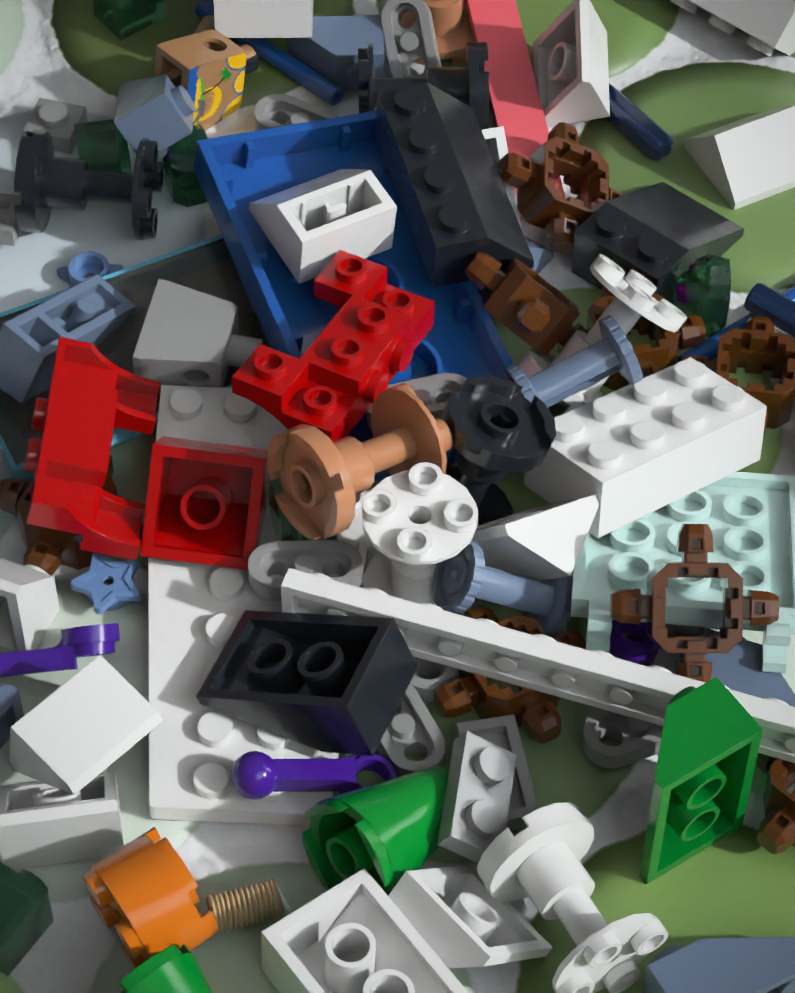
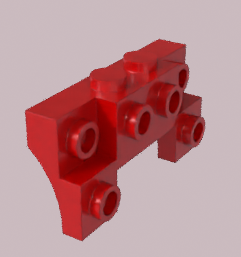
[232,250,435,442]
[23,337,161,560]

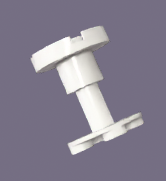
[518,254,687,414]
[362,462,478,616]
[477,802,668,993]

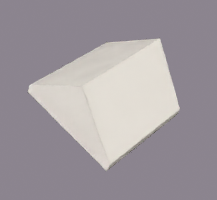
[533,0,610,127]
[683,105,795,210]
[472,494,599,581]
[9,655,163,795]
[0,771,124,871]

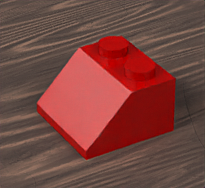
[140,436,270,570]

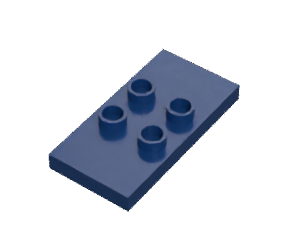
[193,111,514,481]

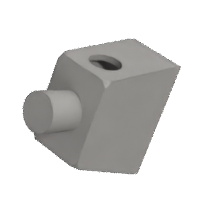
[133,279,264,392]

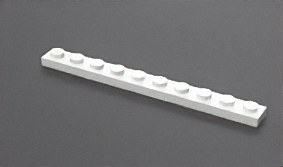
[281,568,795,763]

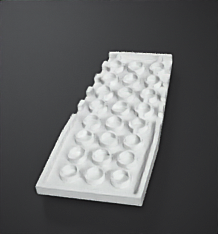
[148,385,372,826]

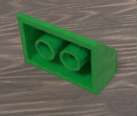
[639,677,763,884]

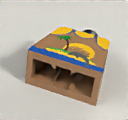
[154,29,259,145]

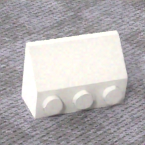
[261,868,469,993]

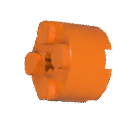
[82,827,219,969]

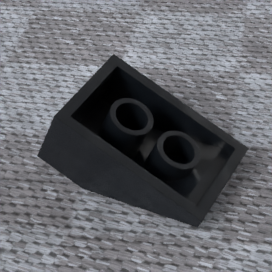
[571,182,744,303]
[196,610,418,756]

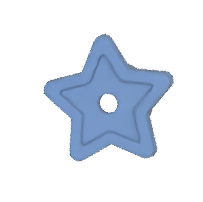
[57,251,123,288]
[70,552,142,614]

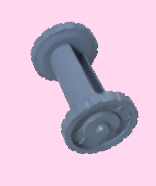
[504,315,643,407]
[432,540,573,637]

